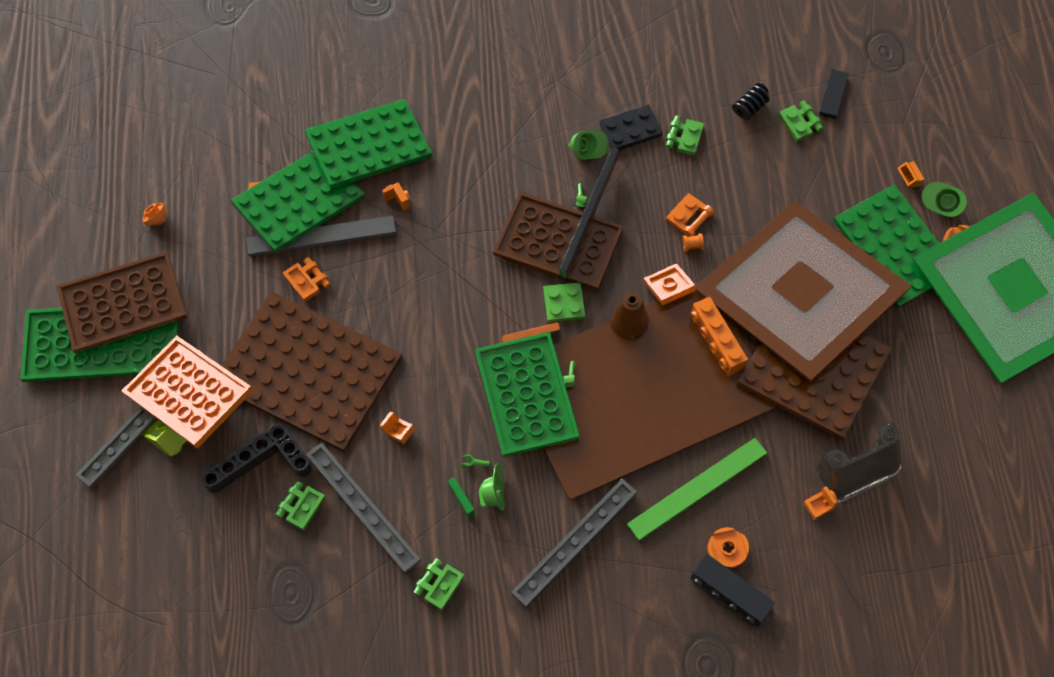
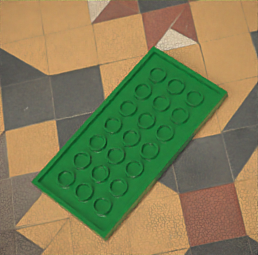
[20,308,179,382]

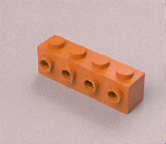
[691,297,748,377]

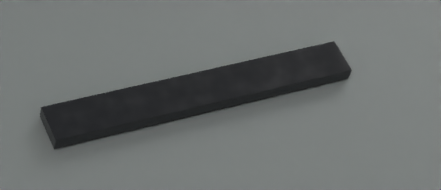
[560,147,619,279]

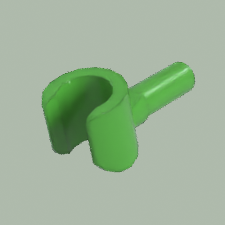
[576,184,587,208]
[563,361,575,387]
[460,454,489,468]

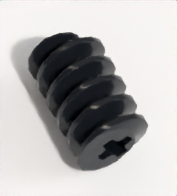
[732,82,770,120]

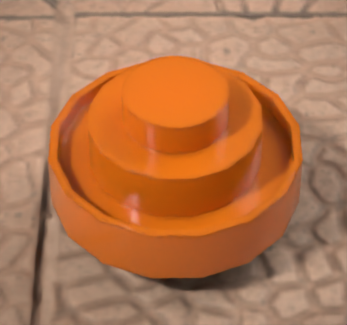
[142,203,167,226]

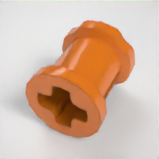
[682,233,704,252]

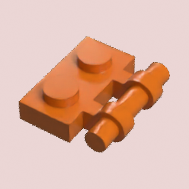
[283,257,331,302]

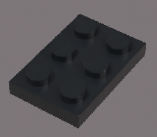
[599,104,663,150]

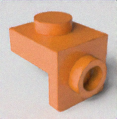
[382,182,411,211]
[380,412,415,444]
[803,486,838,520]

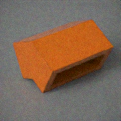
[898,161,925,189]

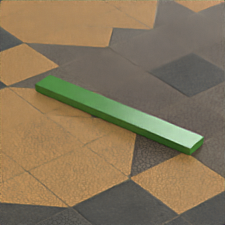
[627,438,767,542]

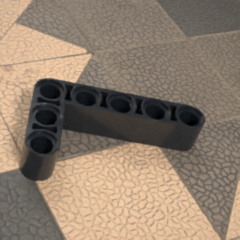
[202,424,312,493]

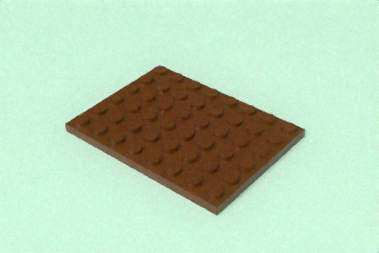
[221,291,403,452]

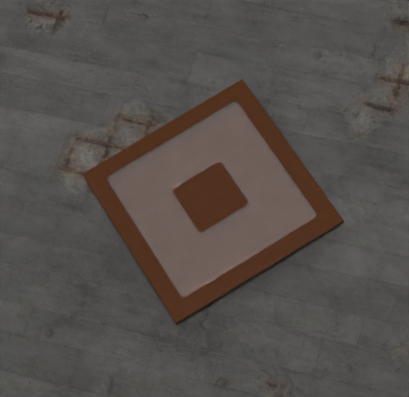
[695,200,911,382]

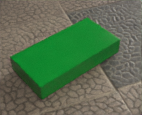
[448,477,475,520]

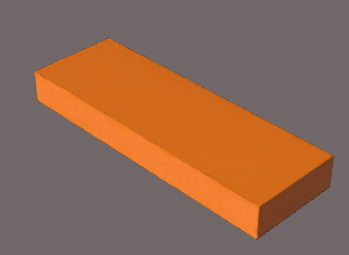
[501,323,560,343]

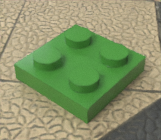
[543,283,585,323]

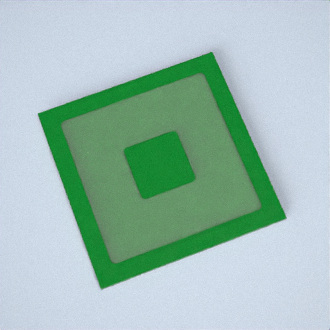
[912,192,1054,384]

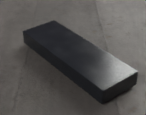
[819,69,849,119]

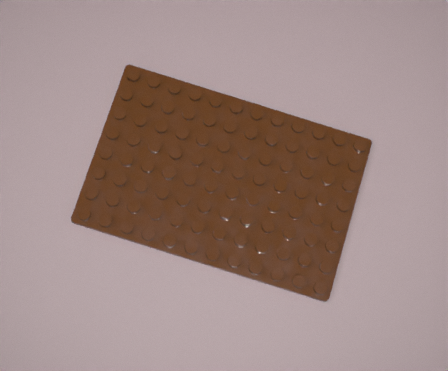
[543,282,778,500]

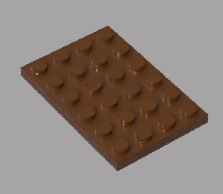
[493,192,623,291]
[56,251,187,354]

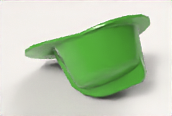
[568,130,609,160]
[922,182,967,217]
[479,463,505,511]

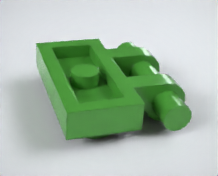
[778,100,823,143]
[666,116,704,156]
[275,481,326,531]
[413,558,465,611]

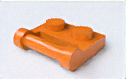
[665,193,715,237]

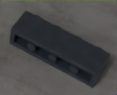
[691,554,775,627]

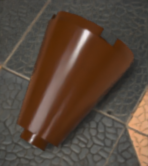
[611,293,649,339]

